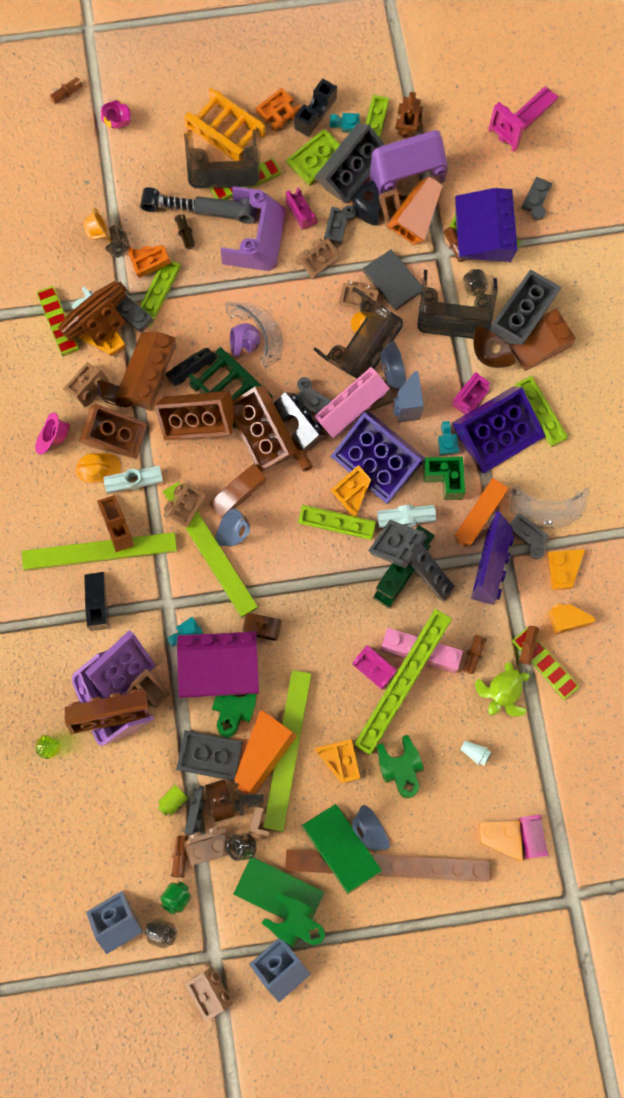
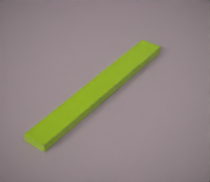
[163,482,258,618]
[22,532,177,571]
[354,608,452,755]
[263,670,311,832]

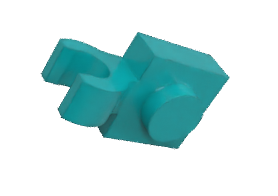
[330,113,360,132]
[437,421,459,456]
[167,617,203,647]

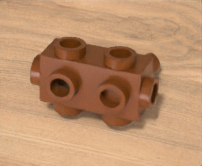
[395,92,423,139]

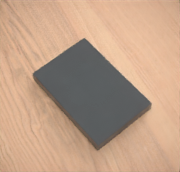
[362,249,424,311]
[176,730,243,781]

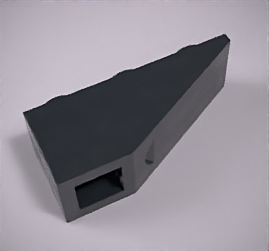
[84,572,110,631]

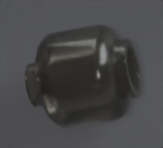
[463,269,489,297]
[226,833,257,862]
[145,918,177,949]

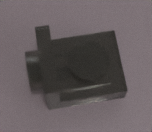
[105,224,130,258]
[235,794,264,816]

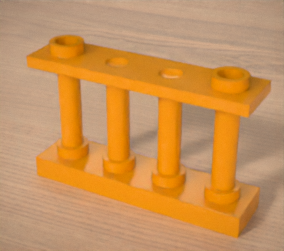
[184,87,266,165]

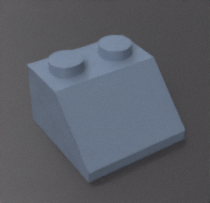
[393,371,424,422]
[86,891,143,954]
[249,938,311,1002]

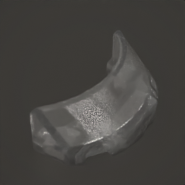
[225,301,283,369]
[510,486,590,529]

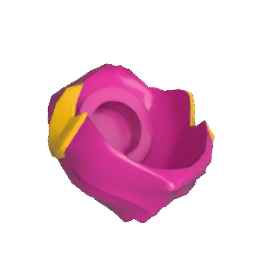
[100,99,131,129]

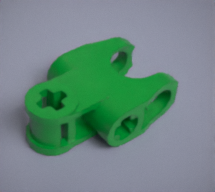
[212,694,257,738]
[376,735,424,799]
[261,893,325,947]

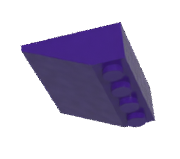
[455,188,518,262]
[452,386,545,473]
[331,412,425,504]
[471,511,515,605]

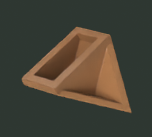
[379,189,408,229]
[126,669,170,708]

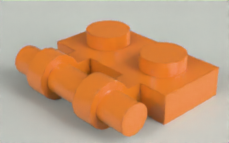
[256,88,301,131]

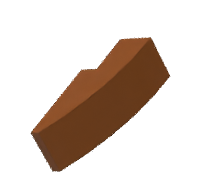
[210,464,266,518]
[97,495,134,552]

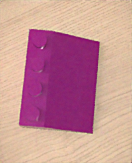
[177,631,259,698]

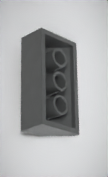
[315,123,385,204]
[490,269,562,345]

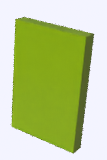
[286,129,340,186]

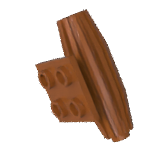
[58,281,127,346]

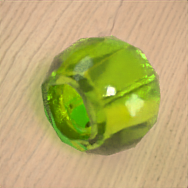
[35,734,60,759]

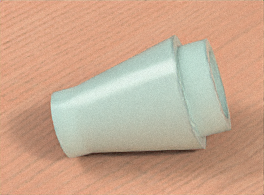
[460,740,492,766]

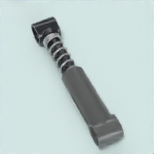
[140,187,257,224]

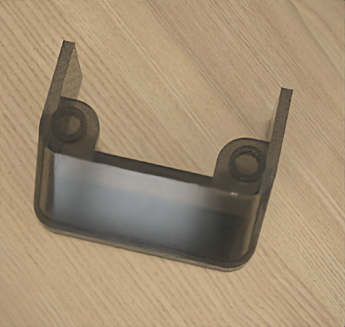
[184,127,261,189]
[417,269,498,339]
[313,287,403,379]

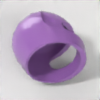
[230,323,261,357]

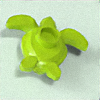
[475,662,529,717]

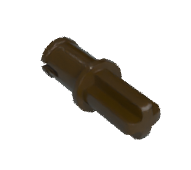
[174,214,195,249]

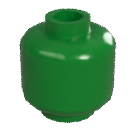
[160,882,191,914]

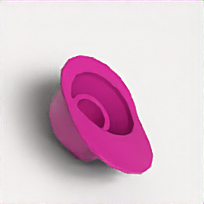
[35,412,70,455]

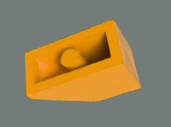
[548,603,595,635]

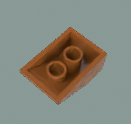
[508,308,576,371]
[79,404,147,459]

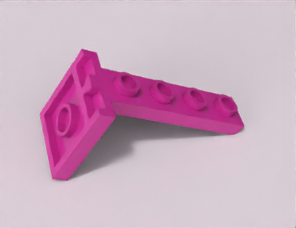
[488,86,559,152]

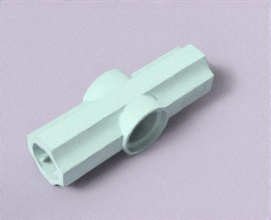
[104,466,163,494]
[377,505,436,528]

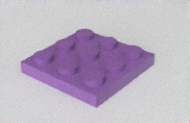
[85,630,156,698]

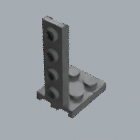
[368,520,455,601]

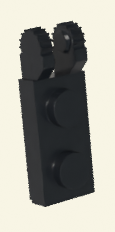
[165,347,217,386]

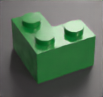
[423,457,465,500]

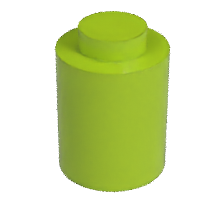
[158,784,189,816]

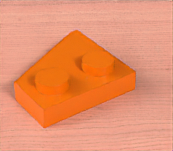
[127,245,171,278]

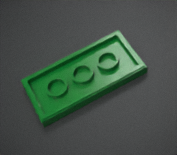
[302,804,382,895]
[233,857,324,920]

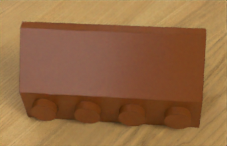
[115,331,176,411]
[233,386,298,471]
[154,391,235,440]
[65,689,150,735]

